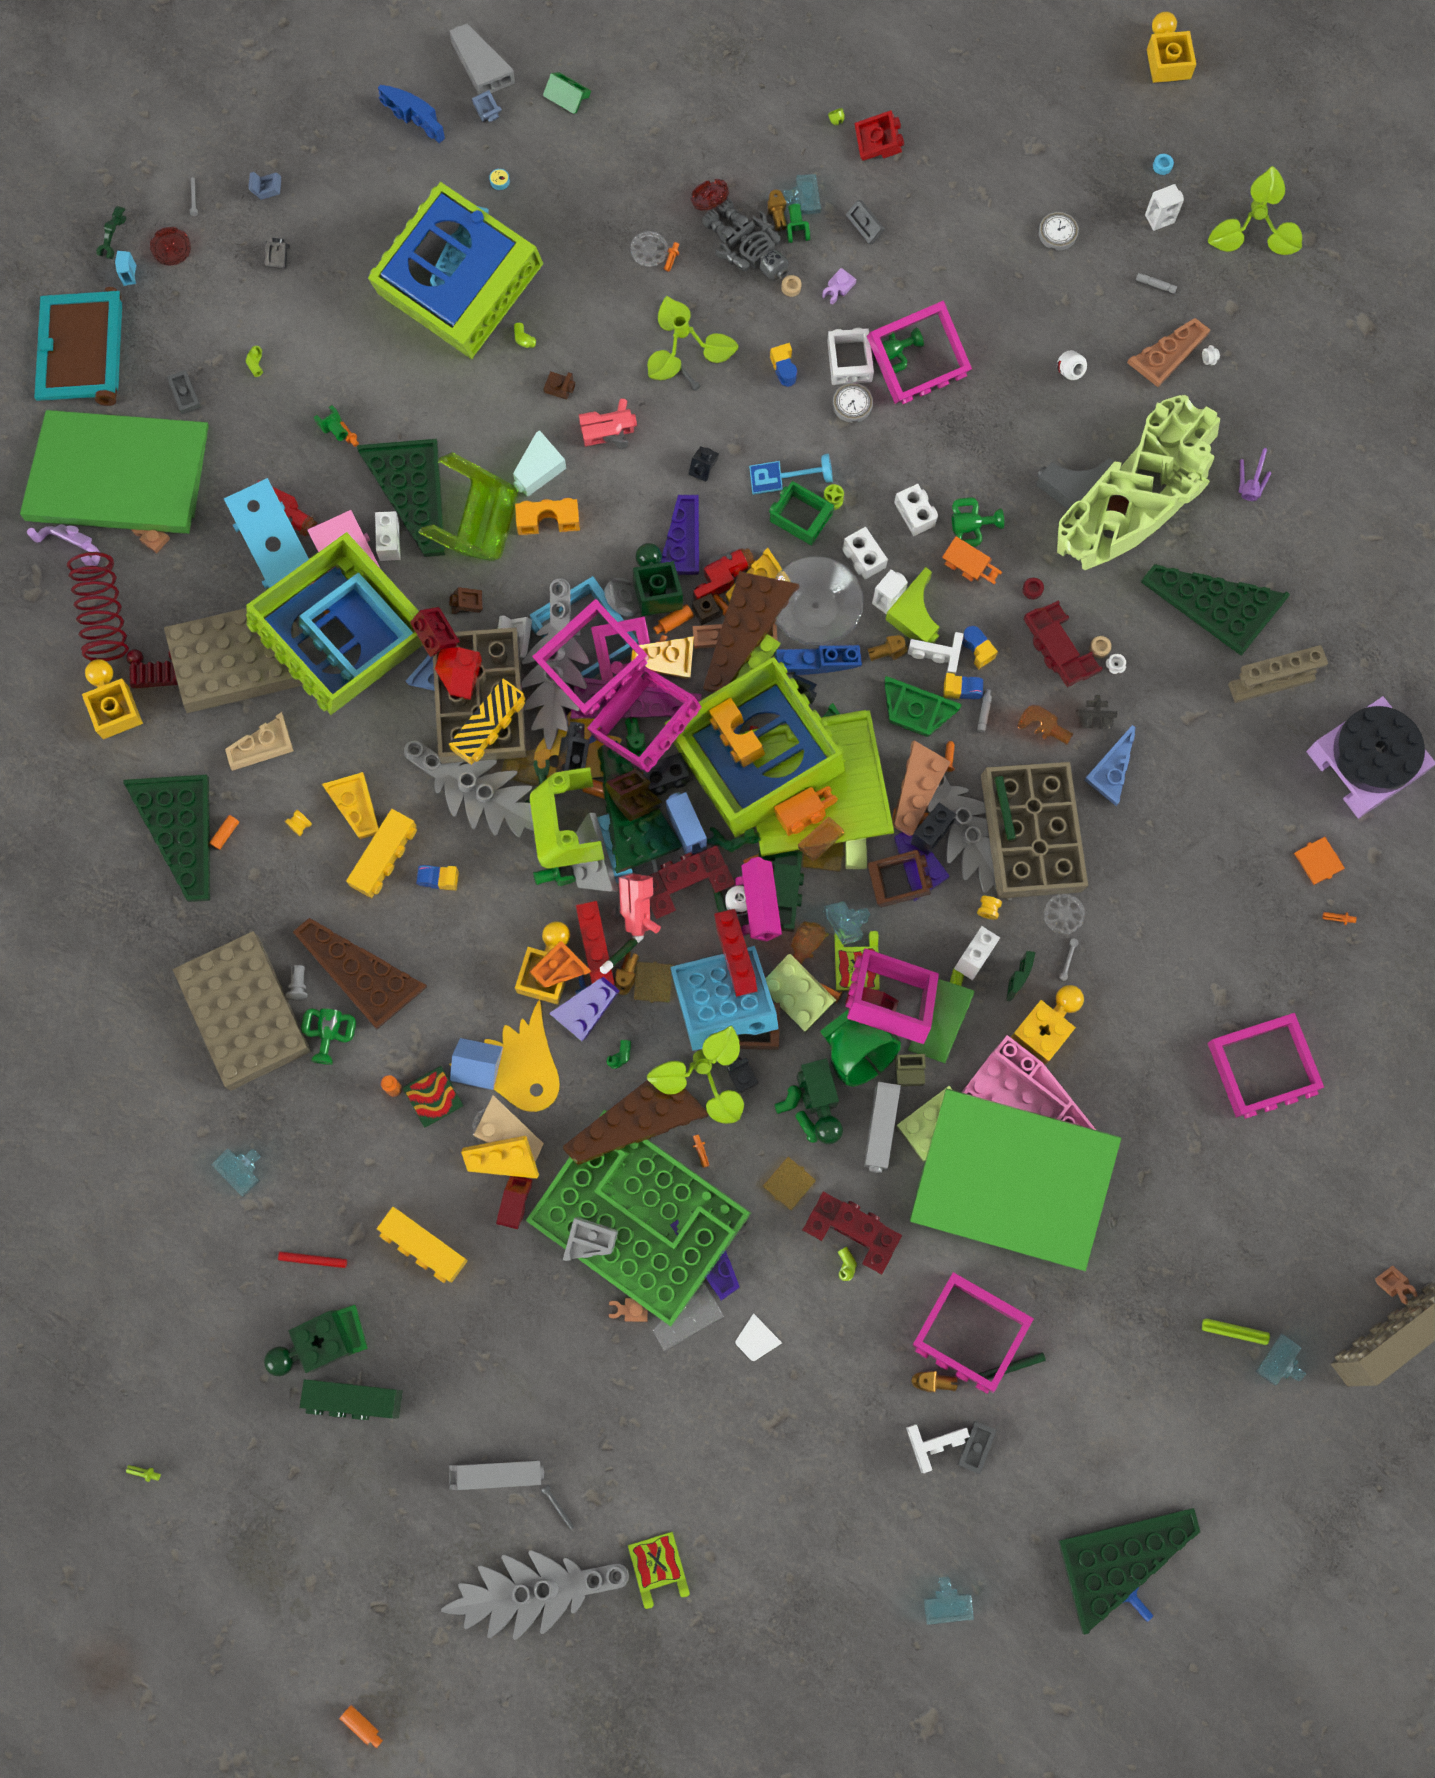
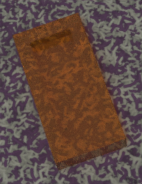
[798,817,844,862]

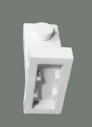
[907,632,963,674]
[906,1424,970,1473]

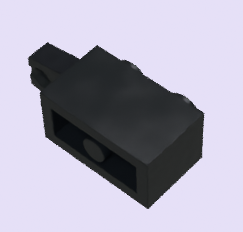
[556,722,590,772]

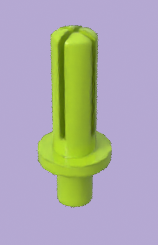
[126,1465,161,1482]

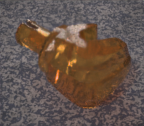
[1017,704,1074,745]
[791,921,829,965]

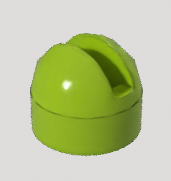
[828,108,845,125]

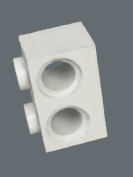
[1145,184,1184,231]
[894,484,938,536]
[375,511,401,561]
[843,527,888,579]
[872,570,908,614]
[954,926,1000,981]

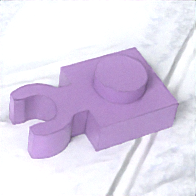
[822,268,856,304]

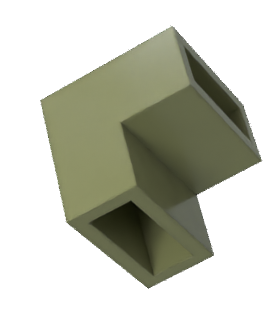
[895,1054,926,1087]

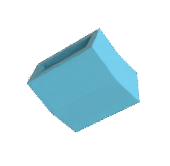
[115,251,136,286]

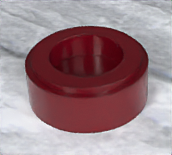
[1022,577,1044,600]

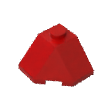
[435,647,482,700]

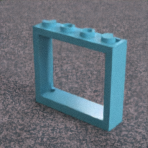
[299,572,413,682]
[530,576,639,686]

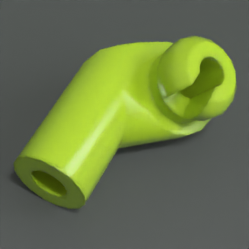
[514,323,536,348]
[246,346,263,377]
[838,1246,857,1281]

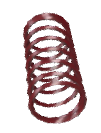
[67,552,129,661]

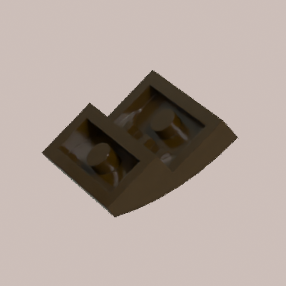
[605,769,662,822]

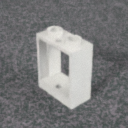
[827,328,874,385]

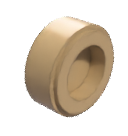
[781,275,802,297]
[1089,636,1111,658]

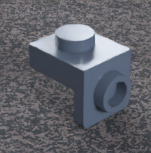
[472,90,502,122]
[249,172,281,200]

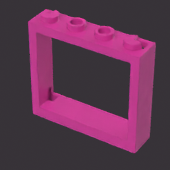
[866,300,972,405]
[532,599,649,716]
[587,666,702,773]
[846,948,939,1044]
[1207,1013,1324,1119]
[913,1272,1034,1394]

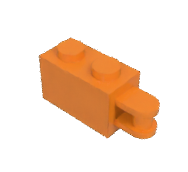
[942,536,1002,585]
[774,786,838,836]

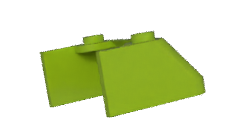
[530,767,605,868]

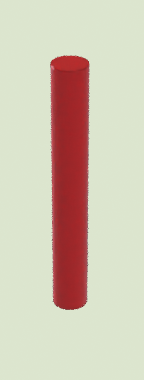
[278,1252,347,1268]

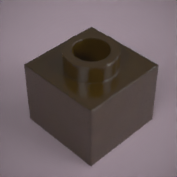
[692,593,720,626]

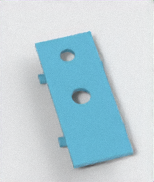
[224,478,310,600]

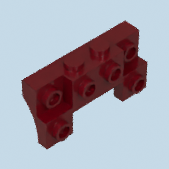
[1023,600,1103,688]
[648,846,735,919]
[802,1191,902,1275]

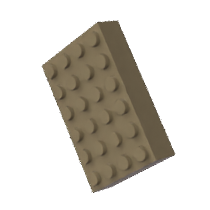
[164,600,304,713]
[433,627,527,764]
[981,762,1088,899]
[172,931,311,1091]
[1331,1282,1435,1387]

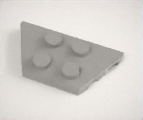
[571,813,618,892]

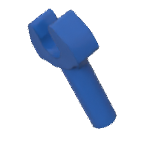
[1123,1587,1153,1622]

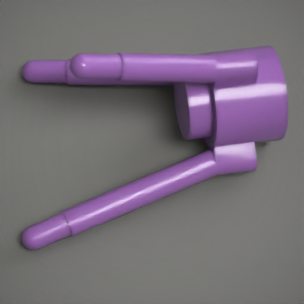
[1238,448,1271,501]

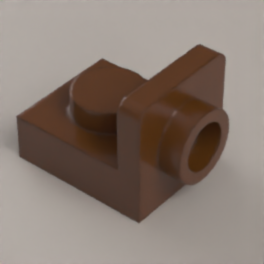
[543,371,576,400]
[449,587,483,614]

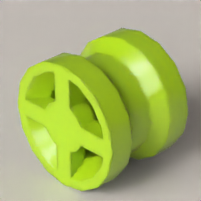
[823,484,844,510]

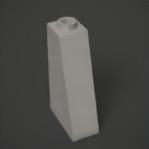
[449,24,515,95]
[864,1082,901,1173]
[449,1461,544,1490]

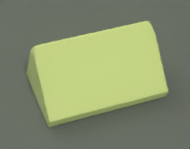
[845,838,867,869]

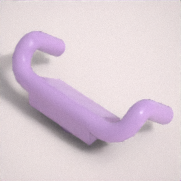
[27,524,100,566]

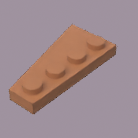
[1127,318,1211,387]
[893,740,950,836]

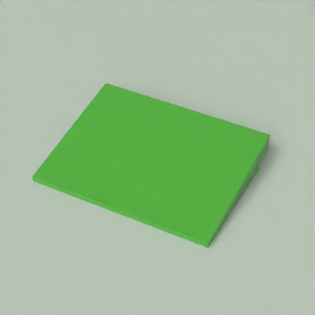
[20,410,209,534]
[910,1088,1121,1271]
[526,1110,751,1326]

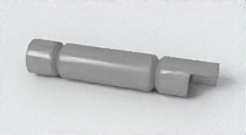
[1136,273,1178,294]
[977,689,992,733]

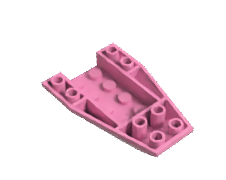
[962,1035,1096,1130]

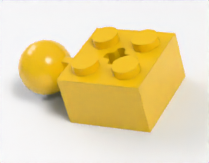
[1147,12,1196,83]
[82,659,143,739]
[515,921,570,1005]
[1010,985,1084,1065]

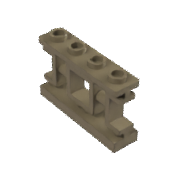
[1228,645,1328,703]

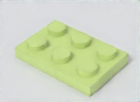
[765,954,836,1032]
[896,1086,952,1162]

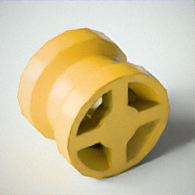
[284,810,312,836]
[977,896,1002,920]

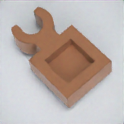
[131,529,170,554]
[1375,1266,1418,1304]
[609,1298,648,1322]

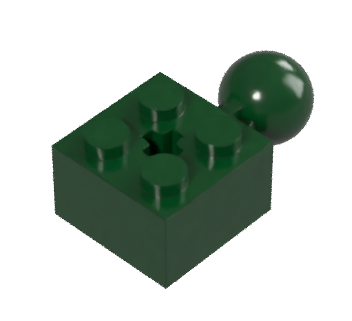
[633,543,683,616]
[796,1058,843,1144]
[264,1310,354,1377]

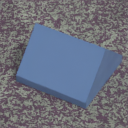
[450,1038,503,1090]

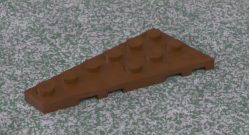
[703,571,800,692]
[293,918,427,1029]
[563,1080,709,1165]

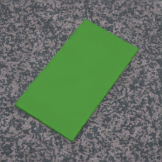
[908,979,975,1063]

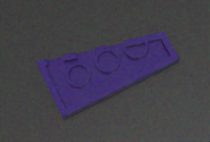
[661,495,699,575]
[670,1220,740,1301]

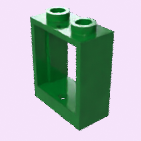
[769,481,834,546]

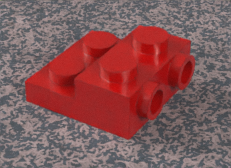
[854,110,904,161]

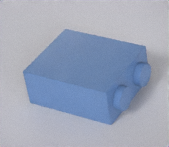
[666,792,707,855]

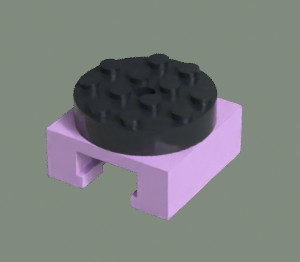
[1306,696,1435,819]

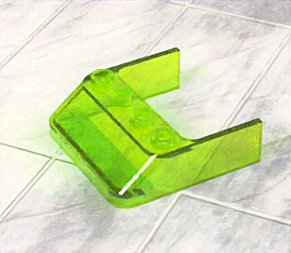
[419,452,518,561]

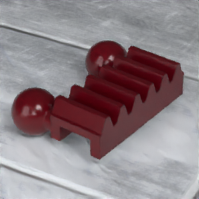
[126,649,178,689]

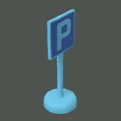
[749,453,833,495]

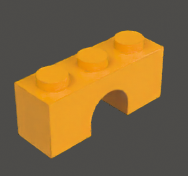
[515,498,580,535]
[709,698,765,768]

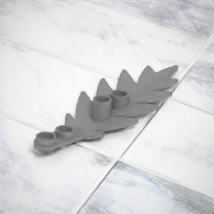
[522,578,589,749]
[404,741,534,837]
[927,775,1012,901]
[441,1550,629,1640]

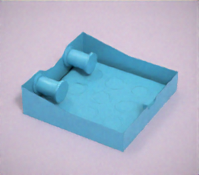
[670,946,778,1051]

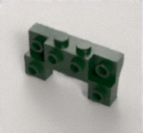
[758,845,804,932]

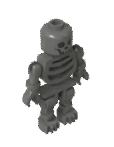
[702,197,789,281]

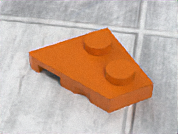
[529,941,591,988]

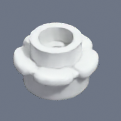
[1202,345,1220,365]
[1106,654,1126,674]

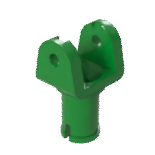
[786,204,810,243]
[313,405,348,441]
[625,717,646,757]
[533,866,576,886]

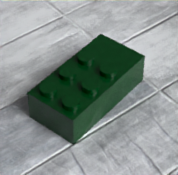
[299,1379,403,1420]

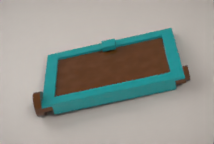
[34,287,122,406]

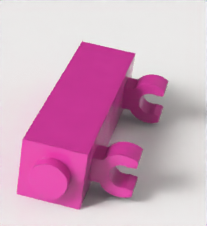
[735,857,782,942]

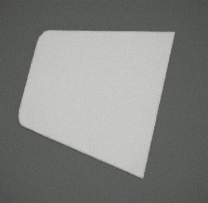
[735,1313,782,1361]

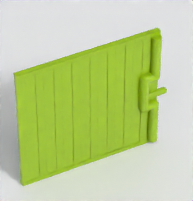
[741,710,894,856]

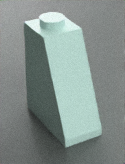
[513,430,566,497]

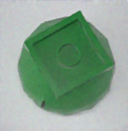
[820,1009,901,1087]

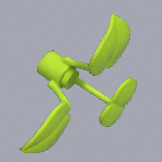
[1208,166,1302,255]
[647,296,739,380]
[647,1026,744,1124]

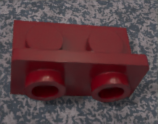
[410,607,460,657]

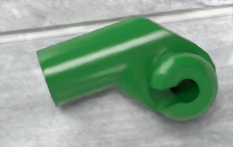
[606,1040,631,1069]
[774,1085,802,1114]
[795,1111,818,1143]

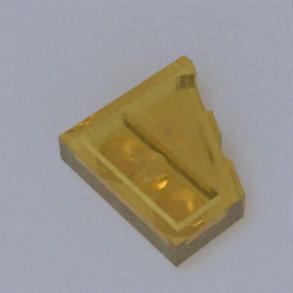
[501,747,551,786]

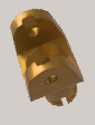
[768,190,787,231]
[867,635,907,661]
[615,952,639,995]
[911,1371,957,1392]

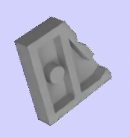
[563,1217,619,1261]

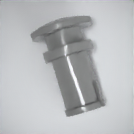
[285,965,308,1000]

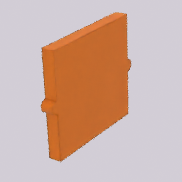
[1294,837,1345,885]

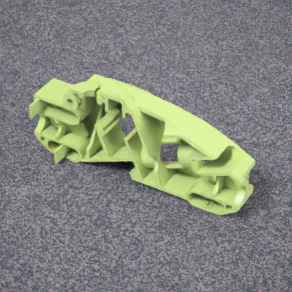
[1057,395,1220,570]

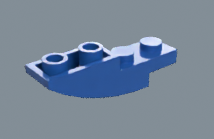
[378,85,445,143]
[775,645,862,675]

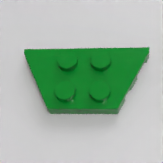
[884,676,962,737]

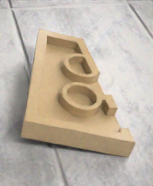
[225,712,294,771]
[473,1095,544,1161]

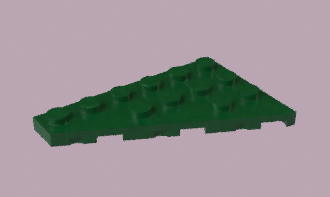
[357,439,445,557]
[1141,564,1290,656]
[597,741,682,874]
[123,774,210,902]
[1058,1508,1201,1635]

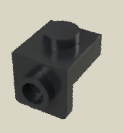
[688,446,719,482]
[792,674,817,704]

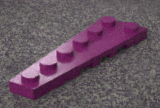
[570,677,702,719]

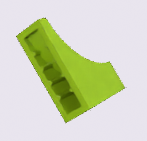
[885,567,939,644]

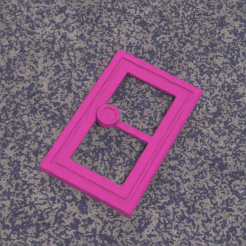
[591,617,658,688]

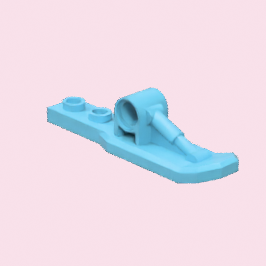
[430,206,489,286]

